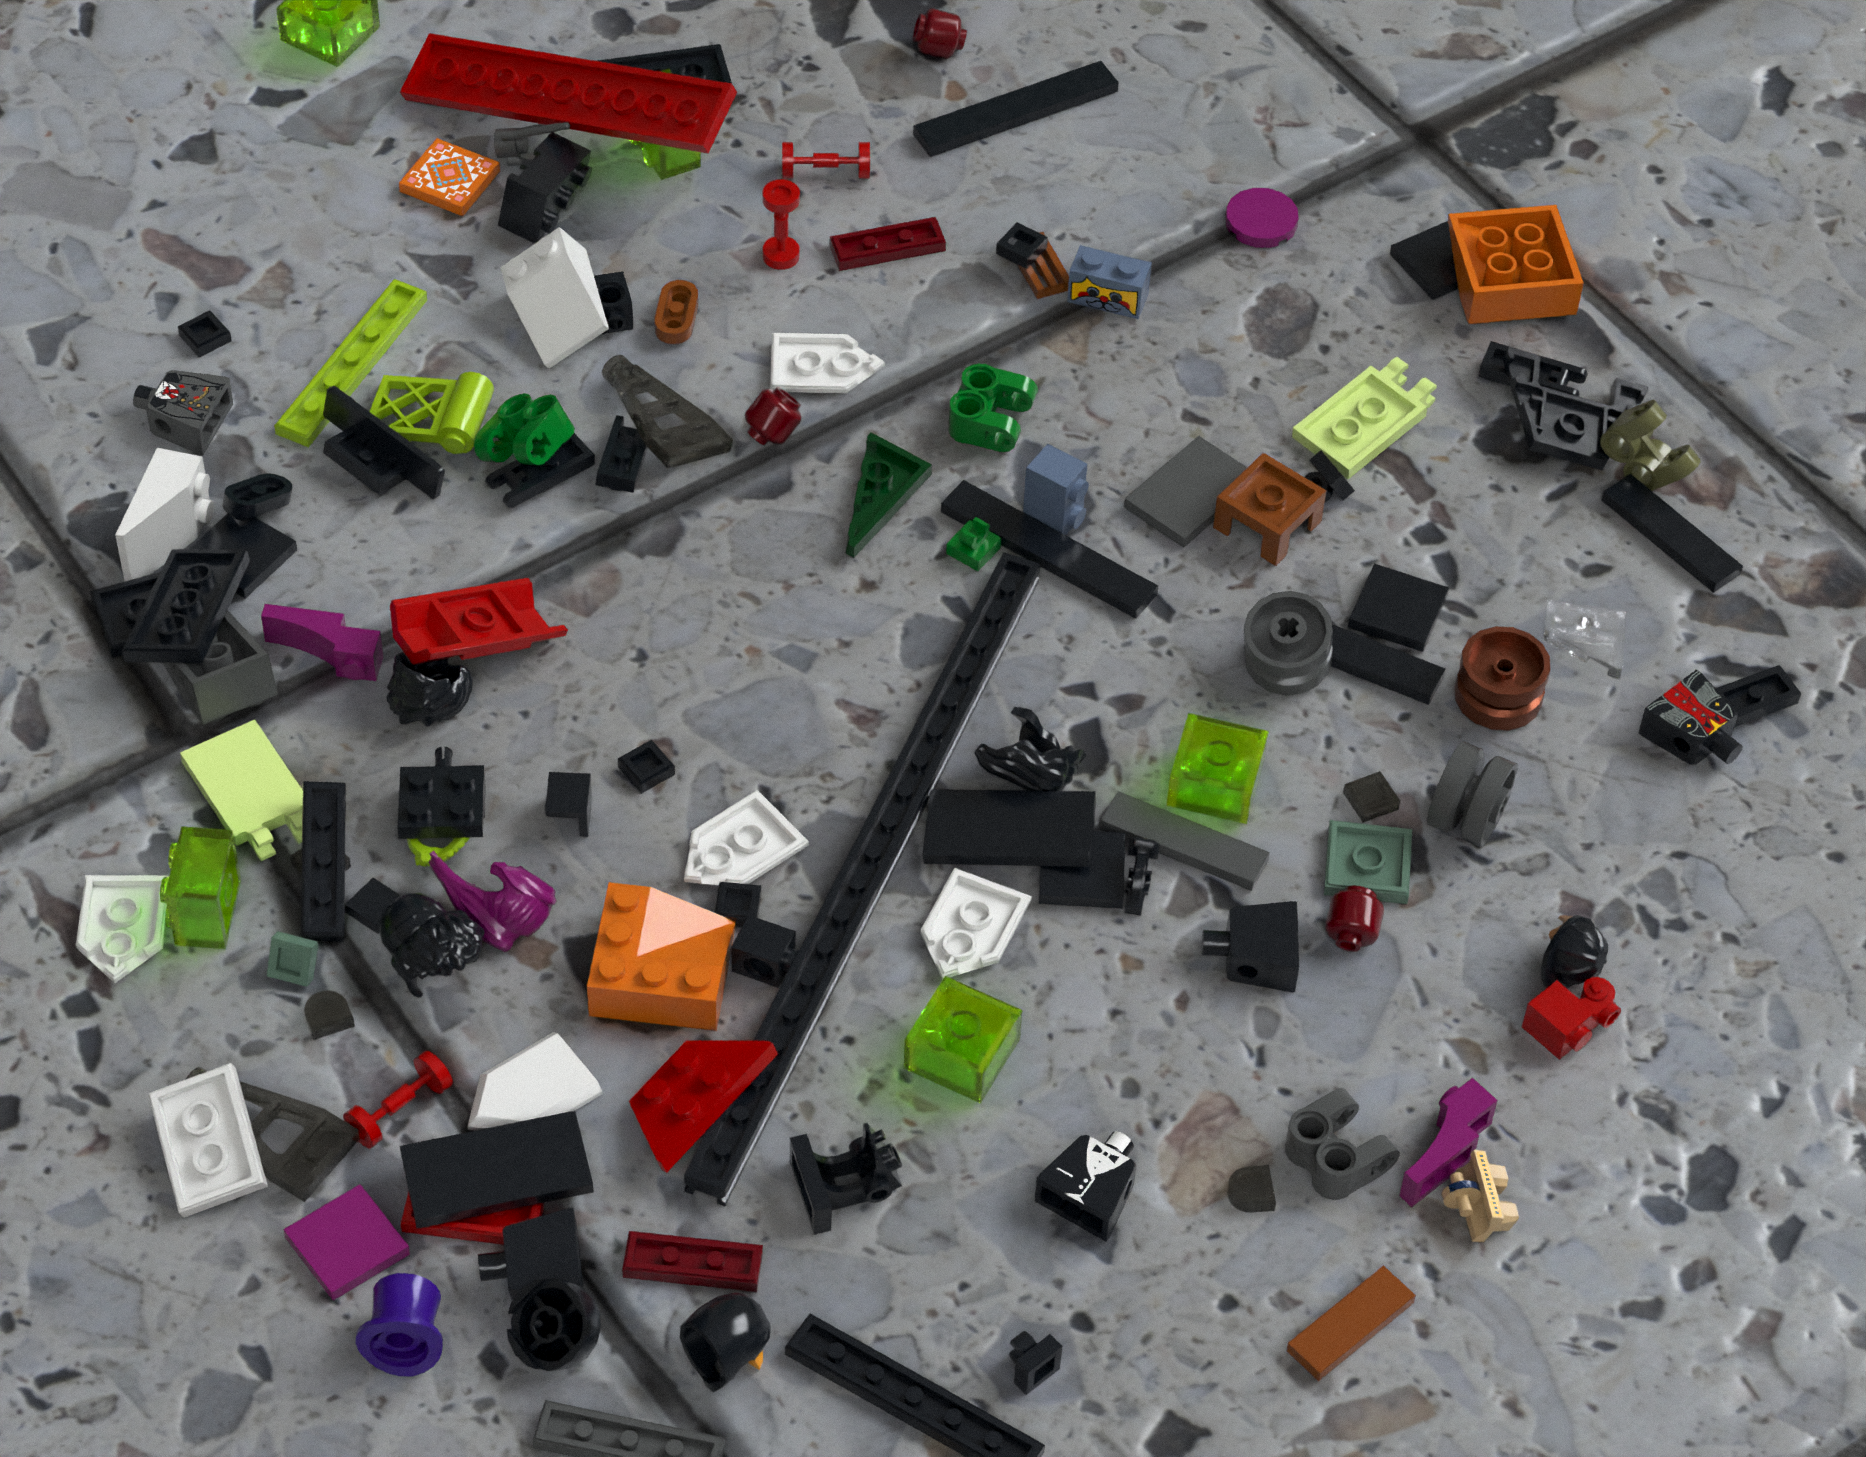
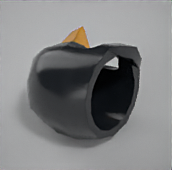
[680,1293,771,1392]

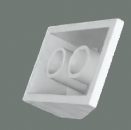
[500,227,609,369]
[115,448,214,581]

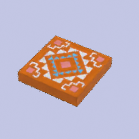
[399,138,500,216]

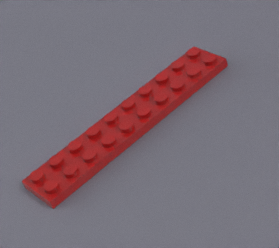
[400,33,737,154]

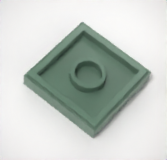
[1324,820,1412,904]

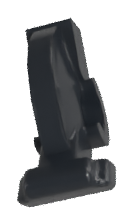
[1125,837,1160,916]

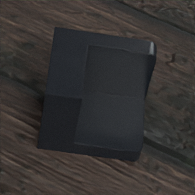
[545,772,592,837]

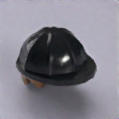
[1541,915,1608,989]

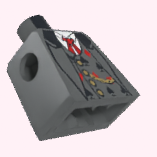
[133,370,233,455]

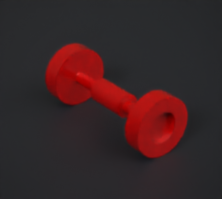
[782,142,870,179]
[762,179,800,270]
[343,1051,453,1149]

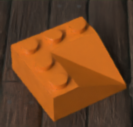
[1448,205,1584,324]
[587,882,736,1031]

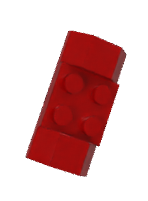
[390,578,568,665]

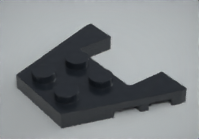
[1503,347,1648,470]

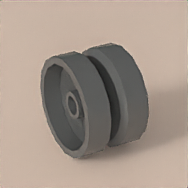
[1244,591,1333,696]
[1427,741,1518,847]

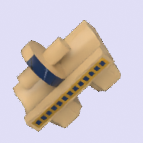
[1441,1150,1519,1242]

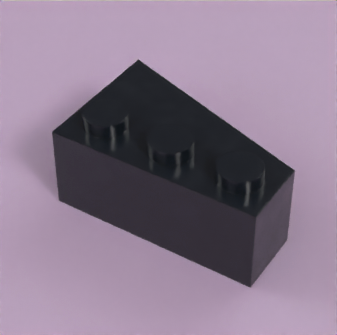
[498,132,592,244]

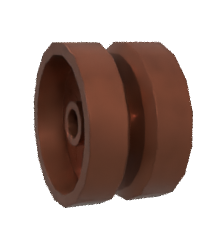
[1455,626,1551,731]

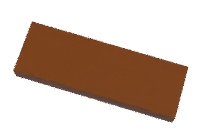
[1286,1265,1416,1381]

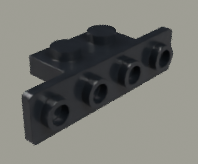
[323,386,445,499]

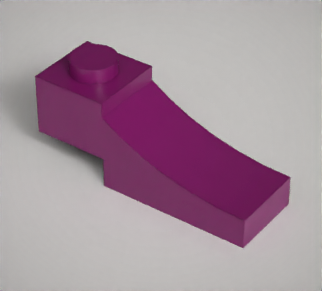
[261,604,383,681]
[1399,1078,1498,1207]

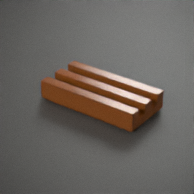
[1018,232,1069,299]

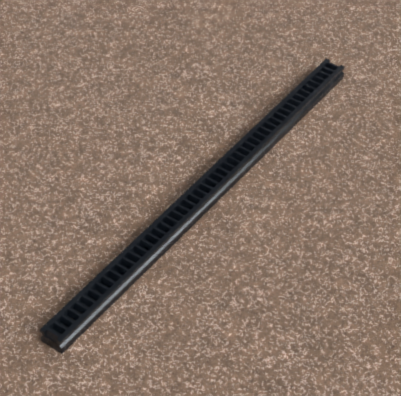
[684,552,1040,1206]

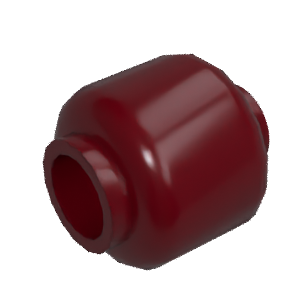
[912,8,967,59]
[745,387,801,446]
[1325,885,1384,952]

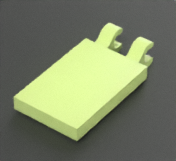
[1292,357,1437,479]
[180,719,303,861]

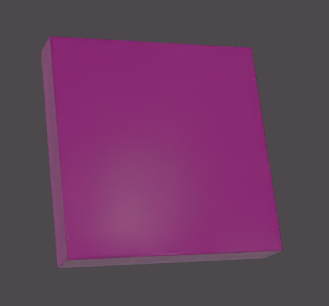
[283,1184,410,1301]

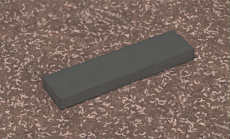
[1100,791,1270,891]
[533,1400,726,1457]

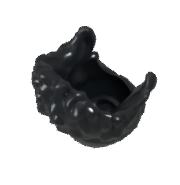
[380,893,485,998]

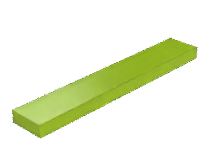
[274,279,427,448]

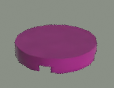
[1225,188,1299,248]

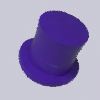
[355,1273,443,1377]

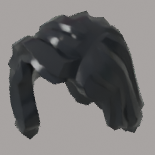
[975,707,1086,791]

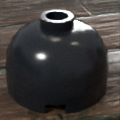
[507,1278,601,1371]

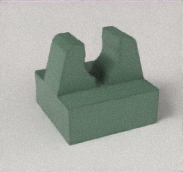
[267,931,319,987]

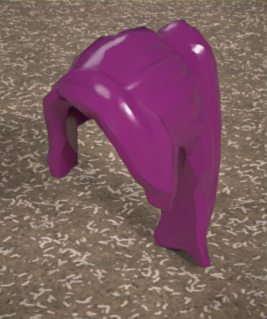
[428,850,557,952]

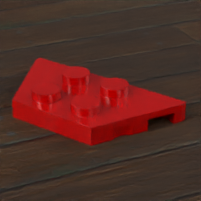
[628,1040,778,1173]

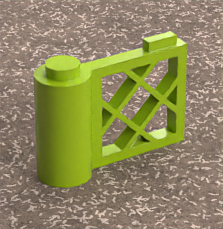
[369,372,494,454]

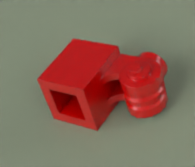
[1522,977,1621,1060]

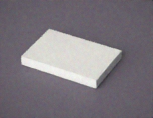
[148,1063,268,1218]

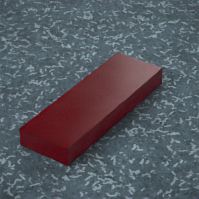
[829,217,946,271]
[622,1231,763,1292]

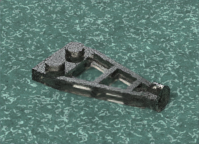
[602,355,733,469]
[185,1067,360,1202]

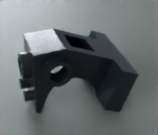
[790,1123,902,1235]

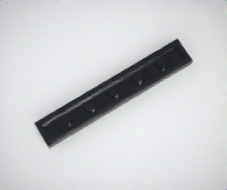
[913,61,1119,157]
[941,480,1158,619]
[785,1313,1045,1457]

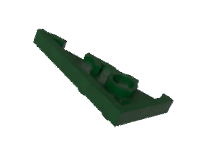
[846,432,932,558]

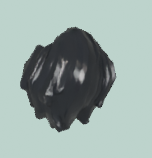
[386,652,473,727]

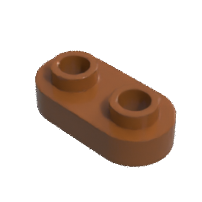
[655,280,699,344]

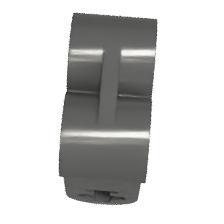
[1285,1088,1400,1200]

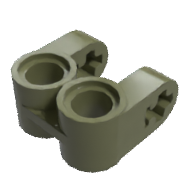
[1600,399,1701,491]

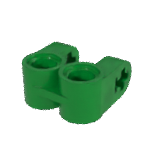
[948,363,1038,452]
[474,393,575,465]

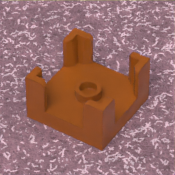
[1213,453,1326,566]

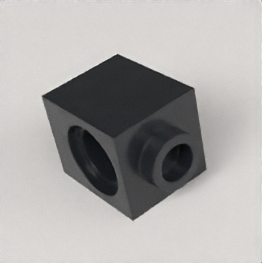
[594,271,633,334]
[731,915,799,988]

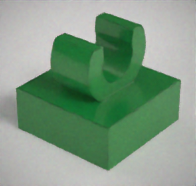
[946,517,1001,572]

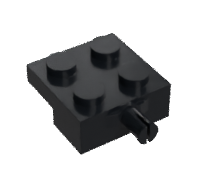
[397,747,486,839]

